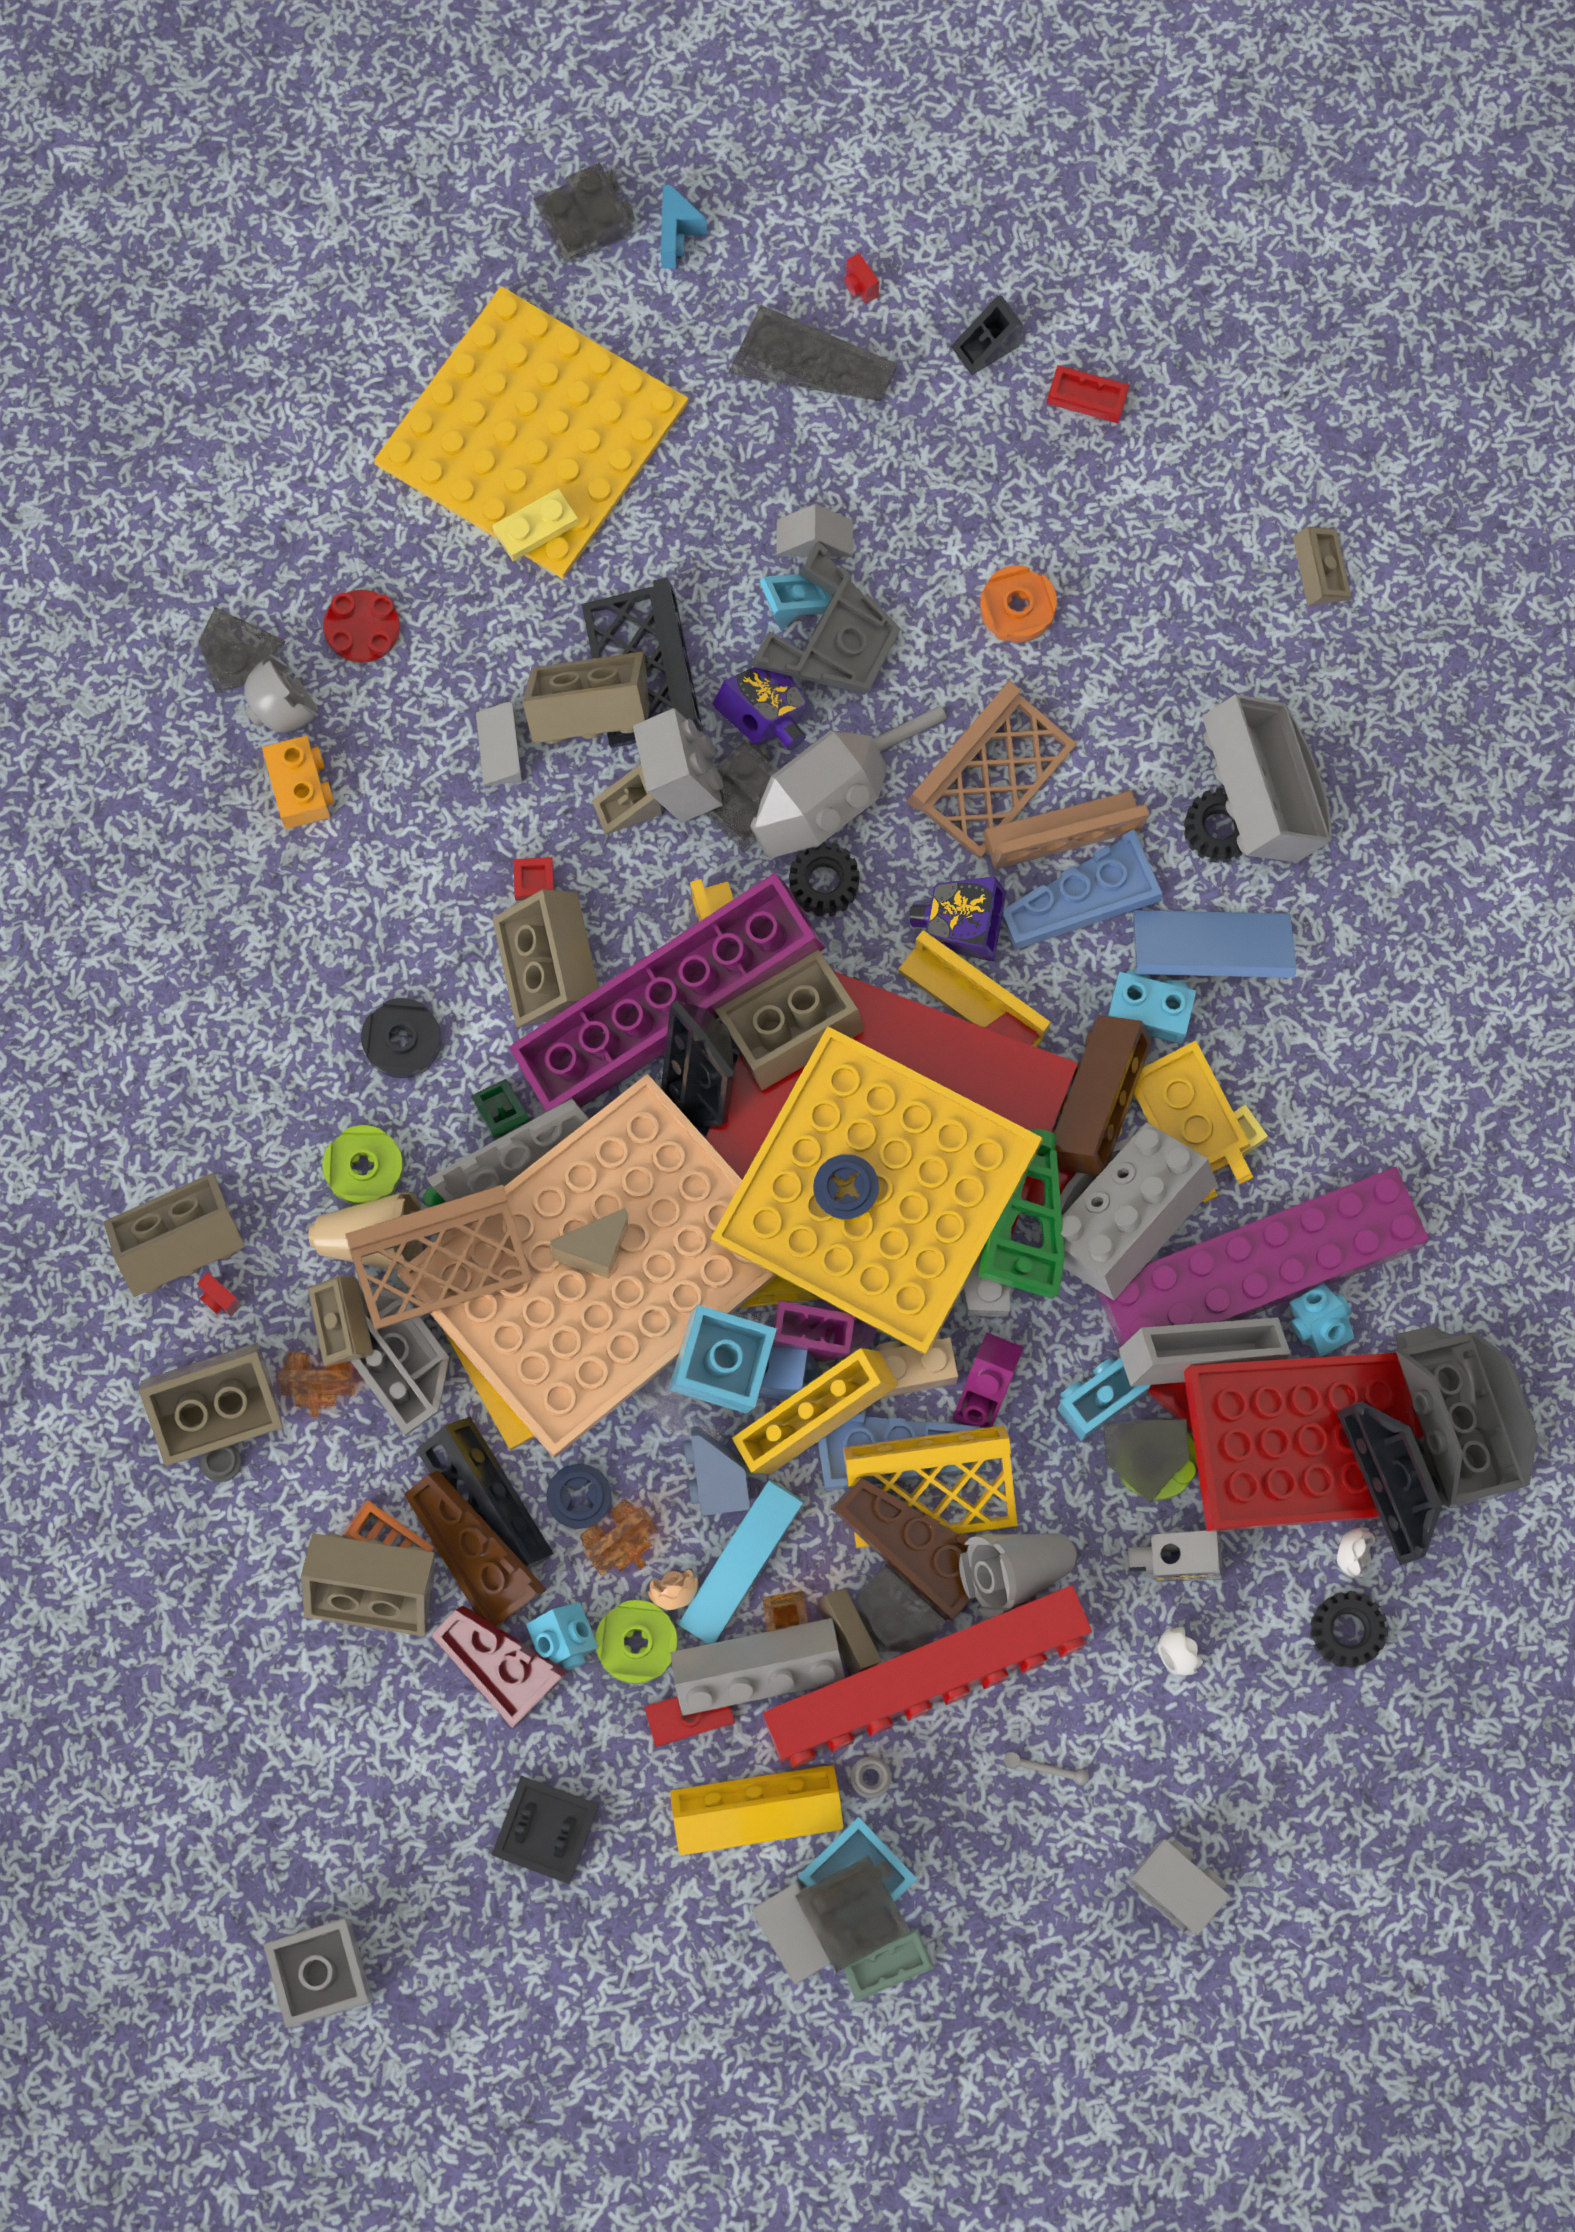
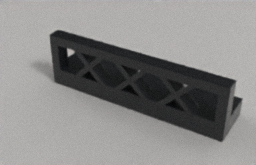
[416,1417,554,1568]

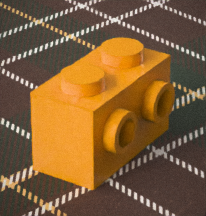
[262,735,335,829]

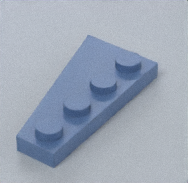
[818,1414,986,1491]

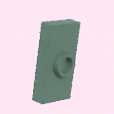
[840,1929,934,2002]

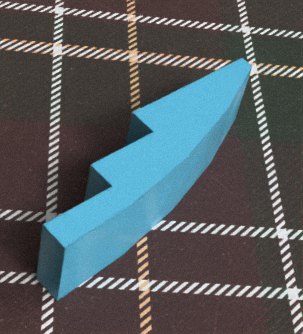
[678,1479,805,1644]

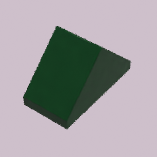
[471,1079,530,1141]

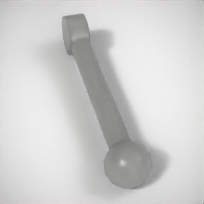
[1004,1752,1089,1786]

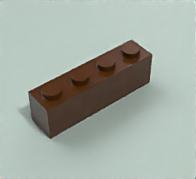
[1052,1015,1152,1176]

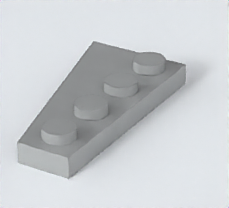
[427,1098,590,1202]

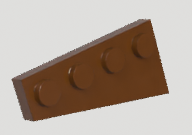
[404,1471,547,1628]
[831,1478,970,1620]

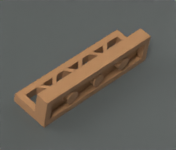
[983,791,1149,870]

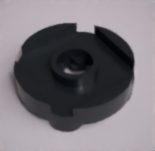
[361,998,442,1078]

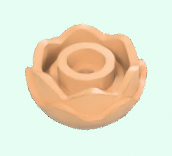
[648,1569,698,1610]

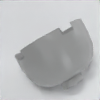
[244,654,319,733]

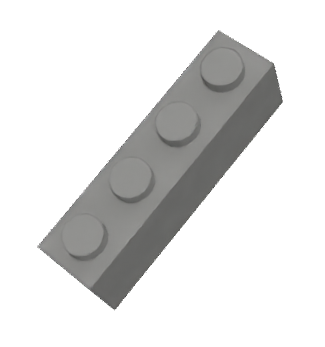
[1119,1317,1291,1386]
[670,1618,845,1716]

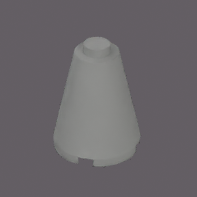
[959,1534,1077,1618]

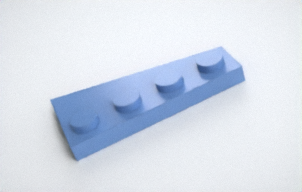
[1002,829,1162,950]

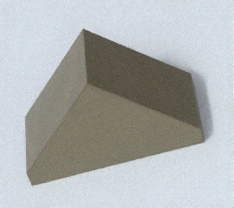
[592,764,662,835]
[550,1208,628,1279]

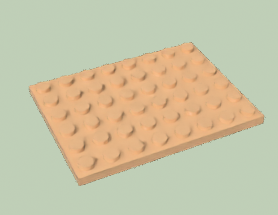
[397,1074,777,1459]

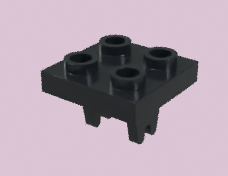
[491,1776,600,1885]

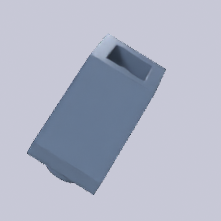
[683,1426,750,1516]

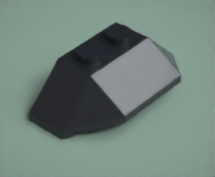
[661,1001,734,1127]
[1337,1401,1443,1565]

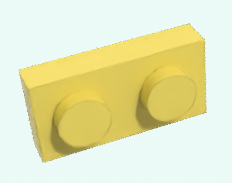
[492,488,579,561]

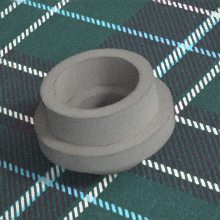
[850,1756,892,1799]

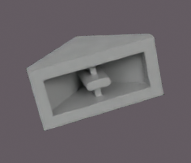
[776,504,853,557]

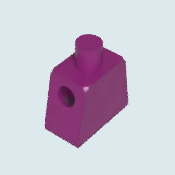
[772,1301,855,1362]

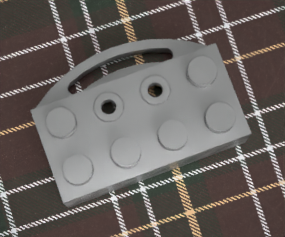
[1202,694,1331,863]
[1060,1122,1217,1300]

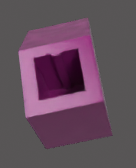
[952,1332,1024,1428]

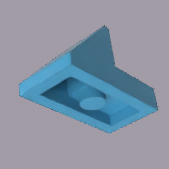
[661,185,707,269]

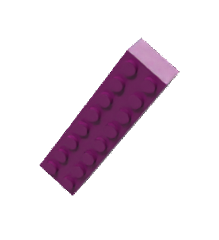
[508,873,825,1112]
[1096,1166,1429,1347]

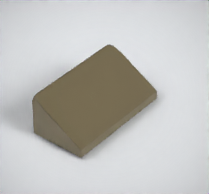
[1293,526,1352,606]
[308,1276,373,1366]
[817,1588,882,1676]

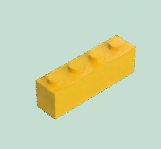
[732,1348,899,1474]

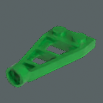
[978,1129,1065,1299]

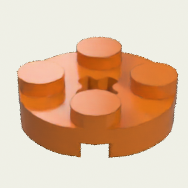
[980,565,1057,643]

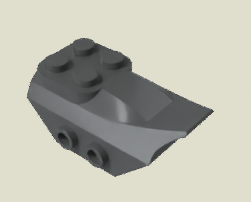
[1395,1326,1538,1508]

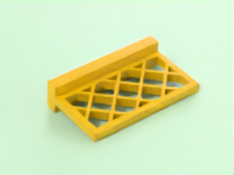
[843,1425,1018,1548]

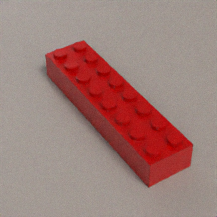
[763,1585,1092,1769]

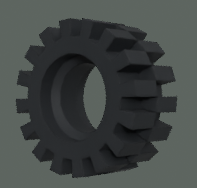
[1184,788,1243,863]
[789,842,860,917]
[1310,1591,1388,1668]

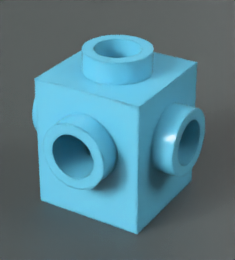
[1289,1283,1355,1357]
[526,1602,598,1671]

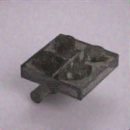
[795,1855,910,1973]

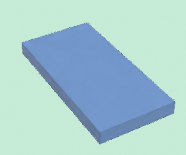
[1133,910,1297,978]

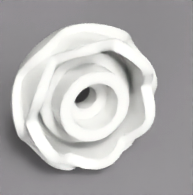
[1337,1527,1375,1578]
[1158,1627,1203,1676]

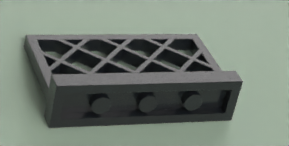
[582,577,703,748]

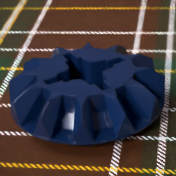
[813,1154,879,1220]
[546,1464,612,1530]

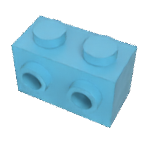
[1108,970,1196,1044]
[1057,1357,1151,1442]

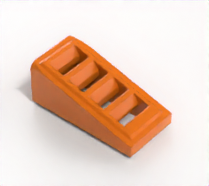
[342,1501,435,1552]

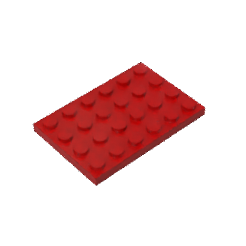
[1184,1353,1423,1532]

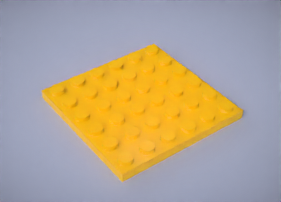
[374,286,689,579]
[710,1026,1043,1356]

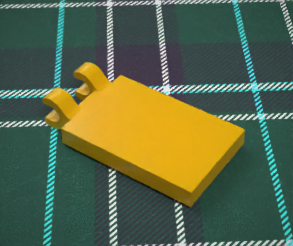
[1134,1040,1254,1203]

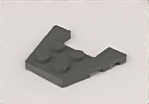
[750,542,901,695]

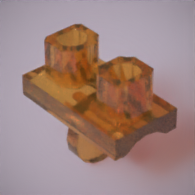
[277,1352,355,1418]
[580,1500,659,1576]

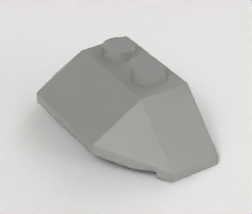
[750,730,887,858]
[351,1285,450,1436]

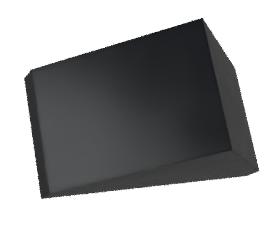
[951,295,1023,375]

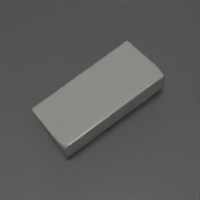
[476,702,522,786]

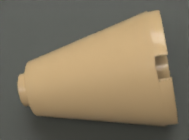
[308,1192,423,1271]

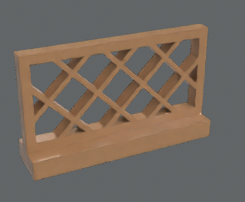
[906,680,1077,859]
[345,1185,532,1330]

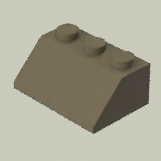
[523,651,650,744]
[492,889,599,1028]
[715,949,865,1090]
[103,1172,245,1297]
[139,1342,283,1466]
[301,1533,435,1637]

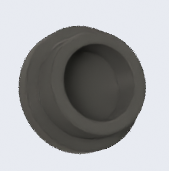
[200,1445,242,1483]

